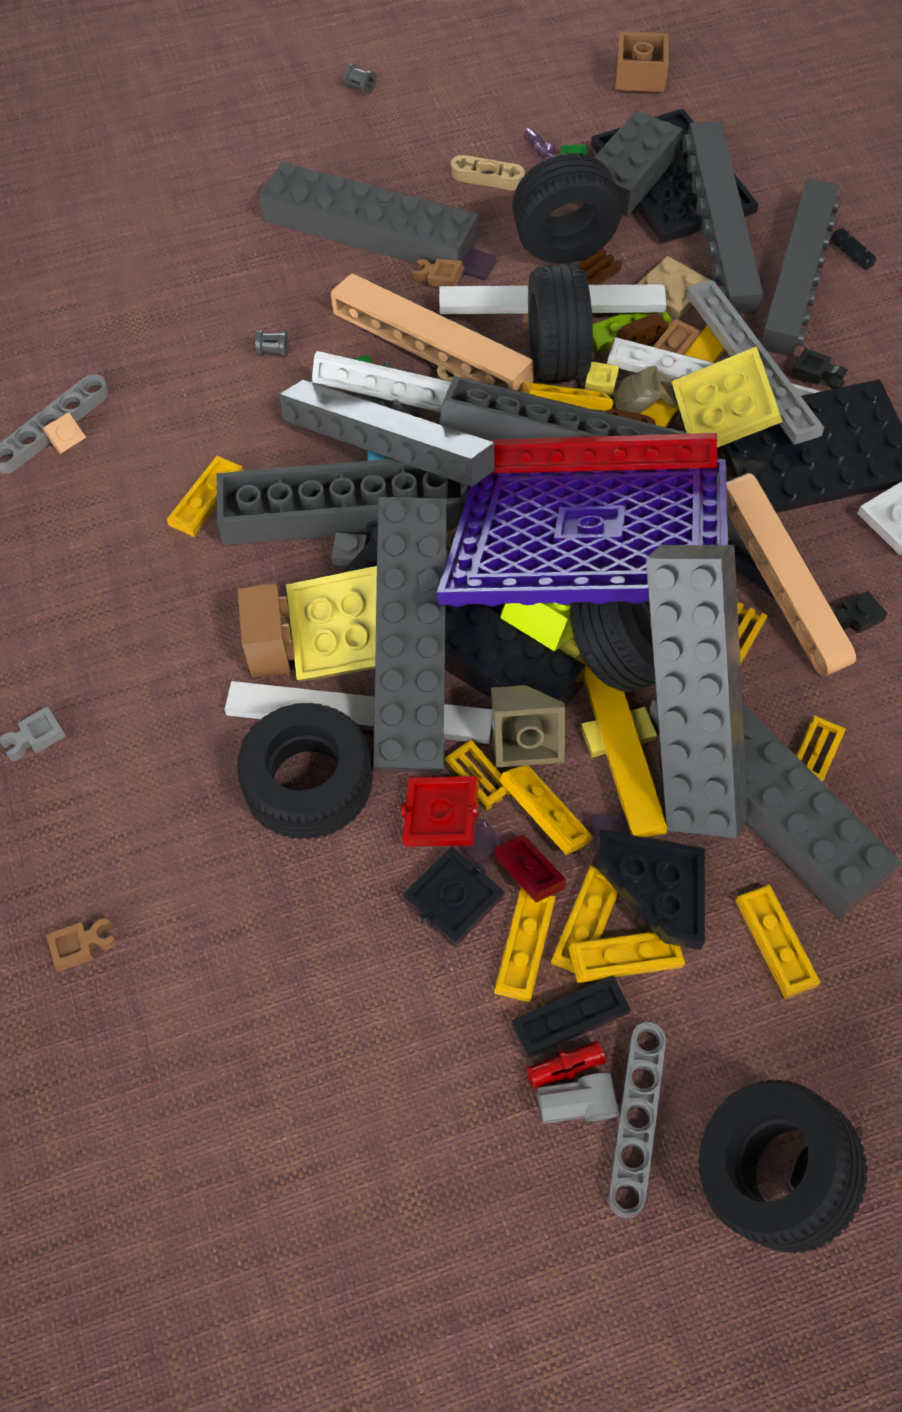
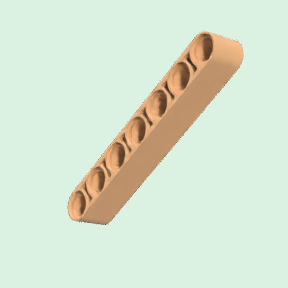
[726,473,856,677]

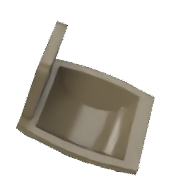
[614,366,678,414]

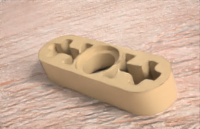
[451,155,525,190]

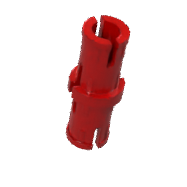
[525,1040,606,1091]

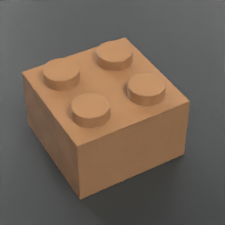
[615,31,669,93]
[237,583,295,678]

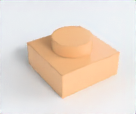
[42,412,86,454]

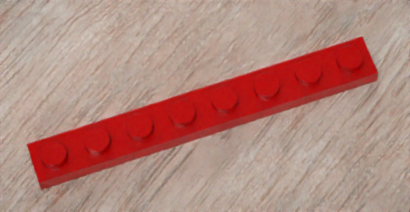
[488,433,717,473]

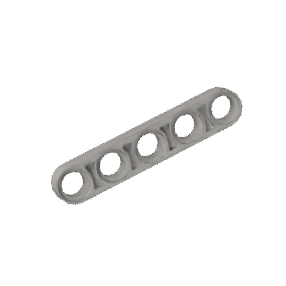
[0,374,109,473]
[608,1022,666,1218]

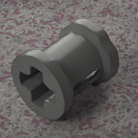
[343,63,376,95]
[256,330,288,357]

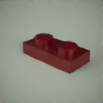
[494,834,567,903]

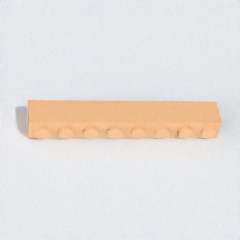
[330,273,534,392]

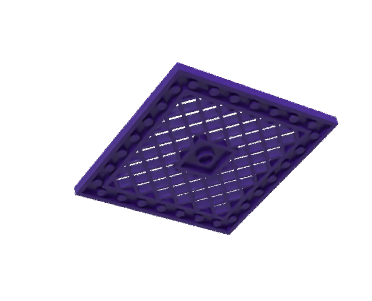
[437,459,728,607]

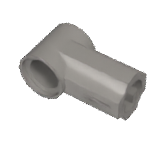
[537,1073,619,1124]

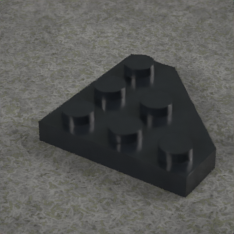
[595,829,705,950]

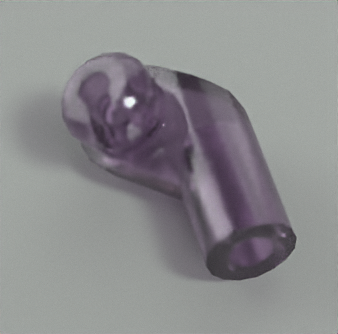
[524,128,555,159]

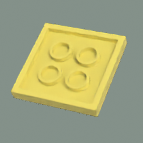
[671,346,783,448]
[286,566,377,682]

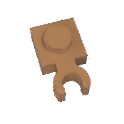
[412,258,464,288]
[46,918,117,972]

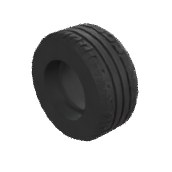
[512,153,622,264]
[528,264,593,382]
[570,559,656,692]
[237,703,373,839]
[698,1080,867,1254]

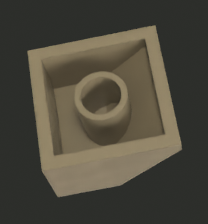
[491,685,565,768]

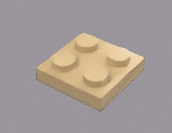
[636,256,710,320]

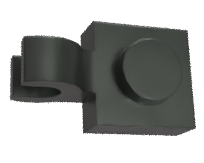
[791,348,848,389]
[834,591,887,633]

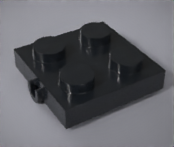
[402,846,505,947]

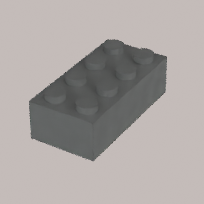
[594,110,682,217]

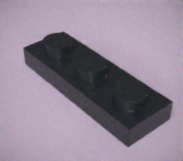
[511,975,631,1059]

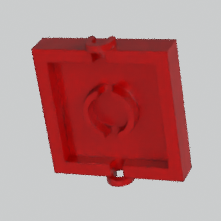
[401,776,479,847]

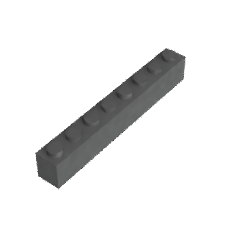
[682,121,763,314]
[761,178,841,357]
[280,380,495,487]

